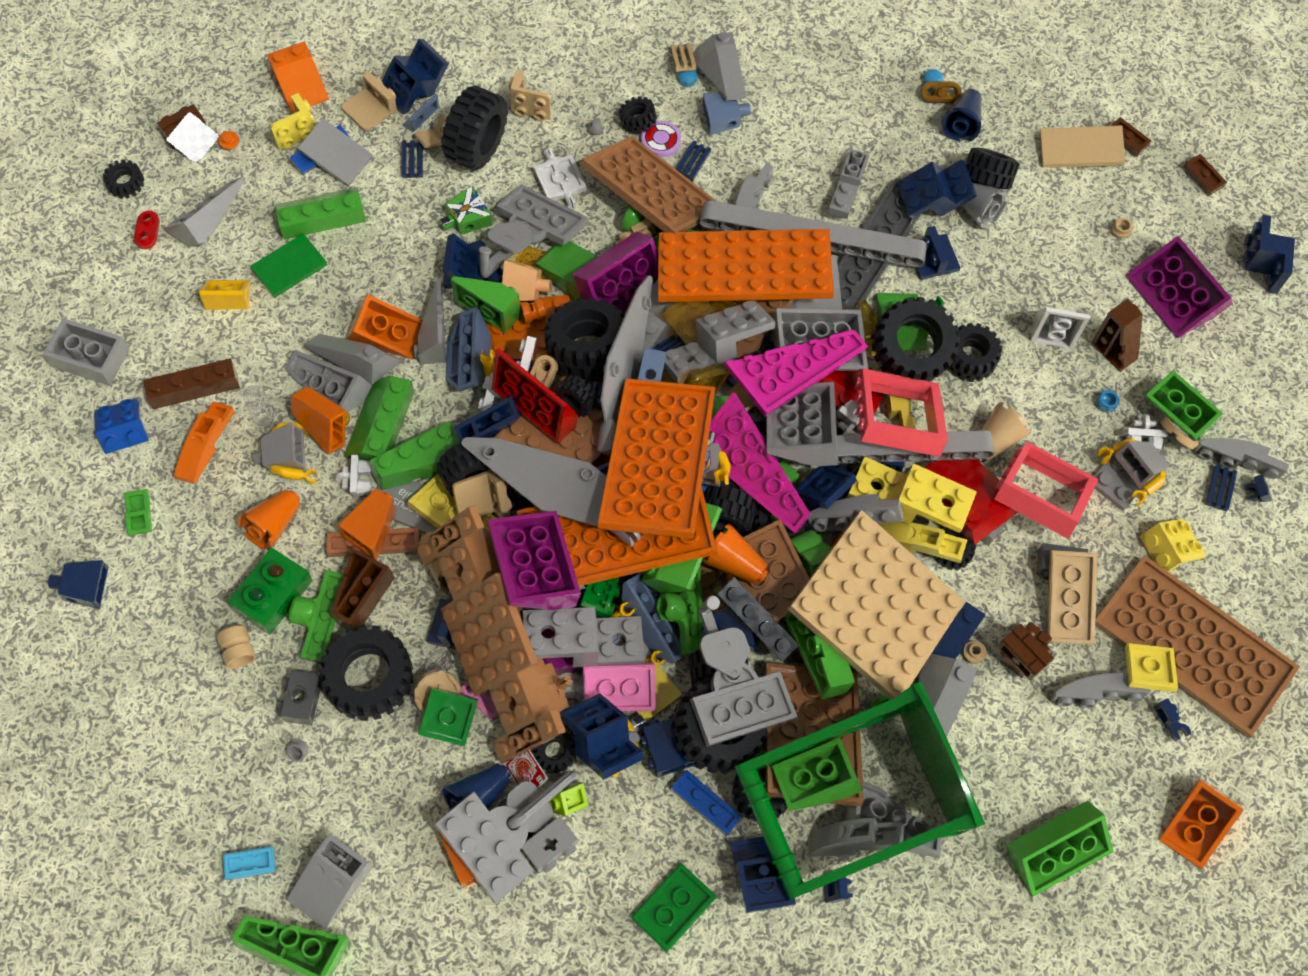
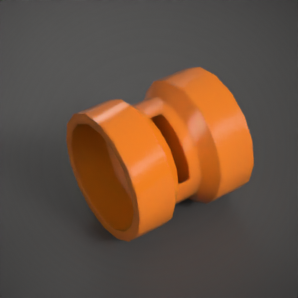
[520,298,546,324]

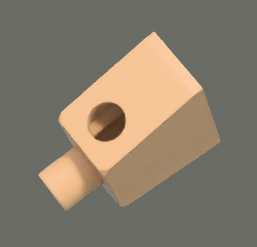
[502,260,552,301]

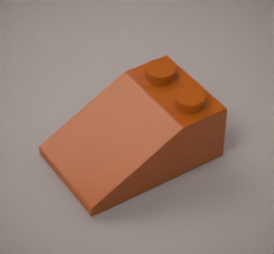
[267,41,329,113]
[346,294,423,359]
[1159,777,1244,869]

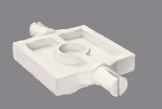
[534,148,587,208]

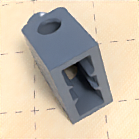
[702,93,751,135]
[638,348,667,382]

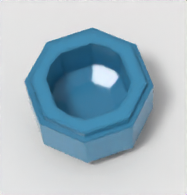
[923,69,943,84]
[678,70,698,87]
[1096,390,1120,413]

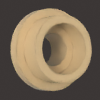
[1111,218,1133,238]
[963,641,987,664]

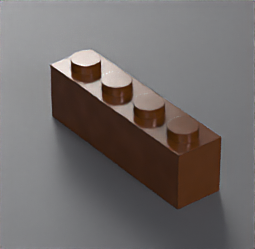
[143,358,240,410]

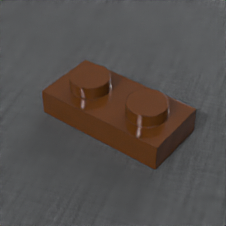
[1111,117,1152,157]
[1183,154,1227,196]

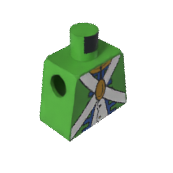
[439,186,493,235]

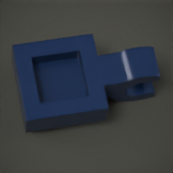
[1154,698,1191,742]

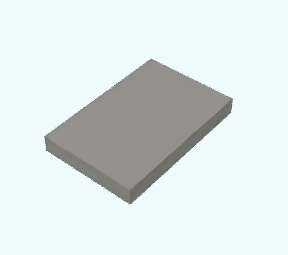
[298,118,373,187]

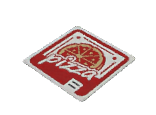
[504,751,548,788]

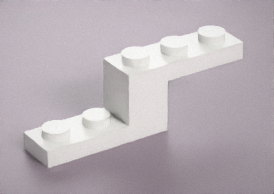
[478,336,537,412]

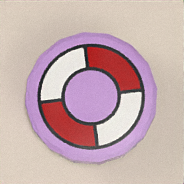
[641,121,681,158]

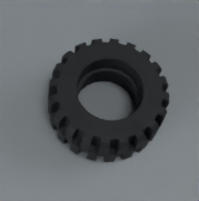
[441,86,508,170]
[871,297,960,382]
[544,298,625,380]
[319,625,414,721]
[671,677,768,773]

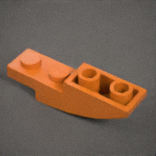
[174,402,235,484]

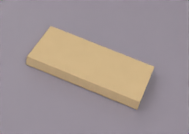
[1040,126,1126,168]
[1047,550,1098,645]

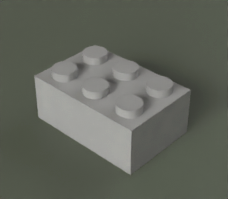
[43,318,130,386]

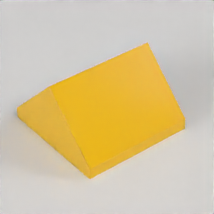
[199,280,251,310]

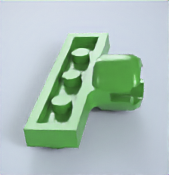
[656,566,704,656]
[288,570,344,664]

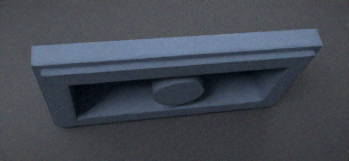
[402,94,439,132]

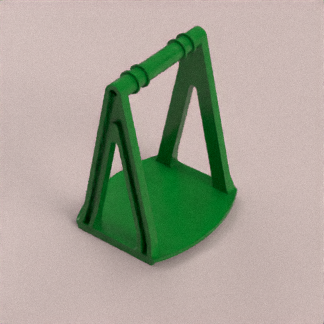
[735,682,985,900]

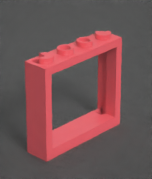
[854,368,948,457]
[995,441,1098,539]

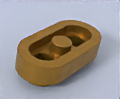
[921,81,962,102]

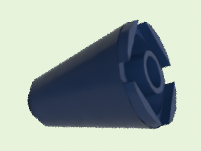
[941,89,982,142]
[442,763,511,810]

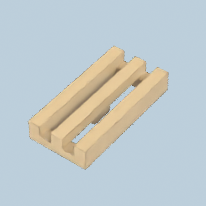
[671,43,696,72]

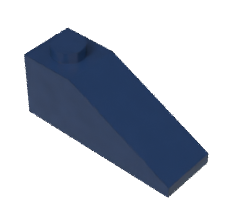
[454,396,521,443]
[931,602,986,659]

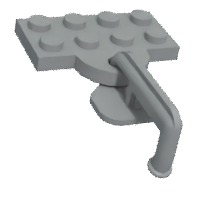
[479,184,588,278]
[690,596,797,747]
[434,771,575,903]

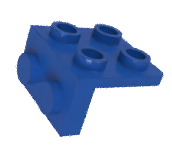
[94,399,149,454]

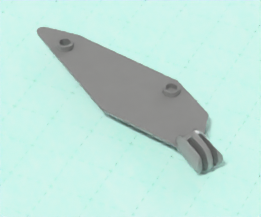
[597,275,653,458]
[462,437,645,548]

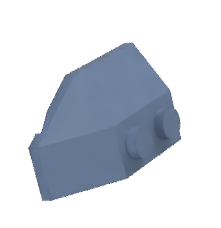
[446,307,492,392]
[621,574,684,664]

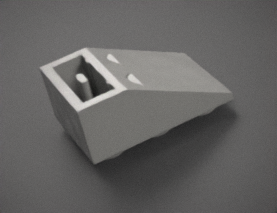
[287,834,373,930]

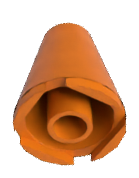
[237,490,300,550]
[702,524,769,584]

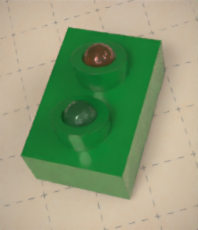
[227,547,313,635]

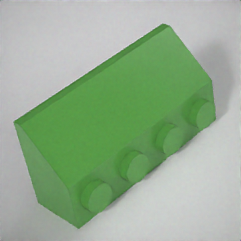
[276,187,366,240]
[344,376,414,461]
[642,503,722,594]
[1006,801,1114,897]

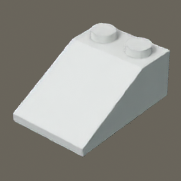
[1031,307,1090,349]

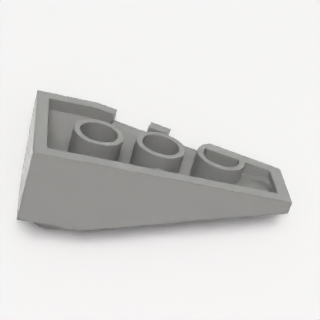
[693,32,746,101]
[164,177,244,247]
[414,278,446,364]
[305,334,400,384]
[285,350,372,413]
[918,654,977,737]
[842,781,942,858]

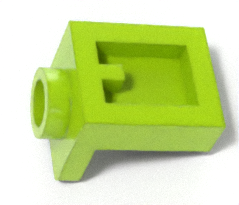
[549,782,589,816]

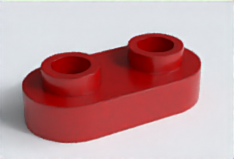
[134,211,160,250]

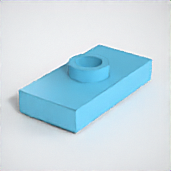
[223,846,276,881]

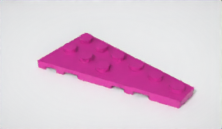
[724,330,868,417]
[710,393,811,533]

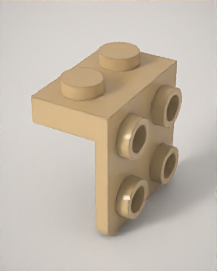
[509,69,551,121]
[342,71,397,131]
[452,470,512,518]

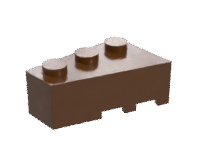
[1091,299,1143,372]
[331,547,395,631]

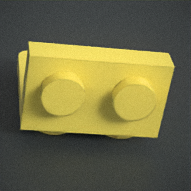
[270,93,315,150]
[1139,519,1205,572]

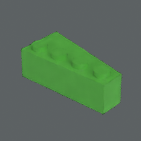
[370,421,460,490]
[231,916,349,976]

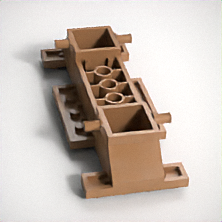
[415,506,573,764]

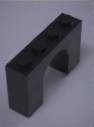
[708,572,799,662]

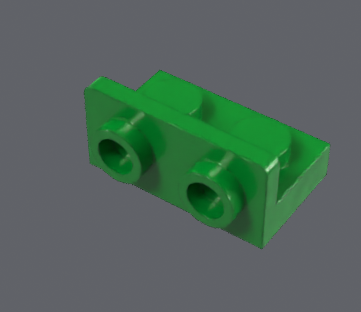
[580,577,622,618]

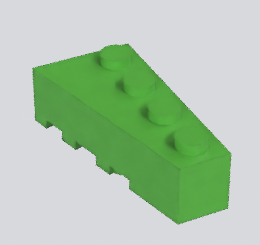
[784,611,855,699]

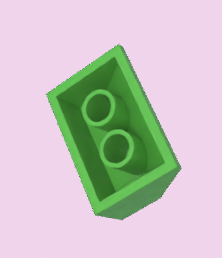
[1144,370,1223,441]

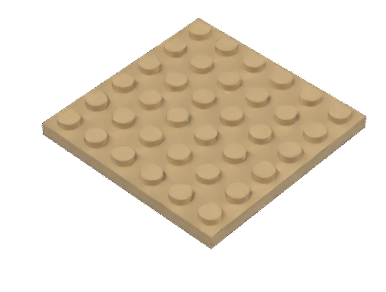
[787,510,965,700]

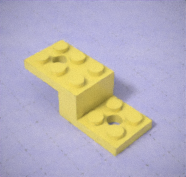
[847,457,977,533]

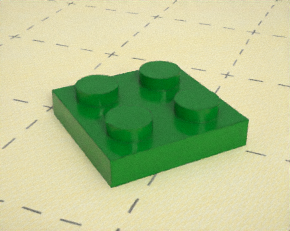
[418,687,478,746]

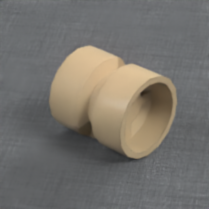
[217,625,256,669]

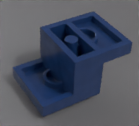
[382,39,449,114]
[897,159,977,219]
[1243,214,1295,294]
[560,693,644,780]
[730,837,796,914]

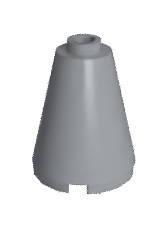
[961,180,1008,228]

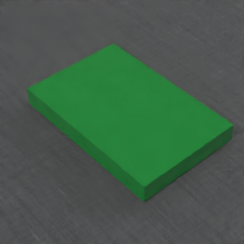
[250,233,328,298]
[631,863,717,953]

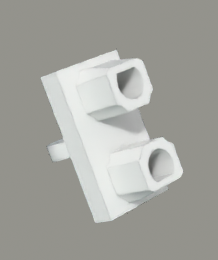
[836,400,876,435]
[1122,414,1168,450]
[335,455,372,500]

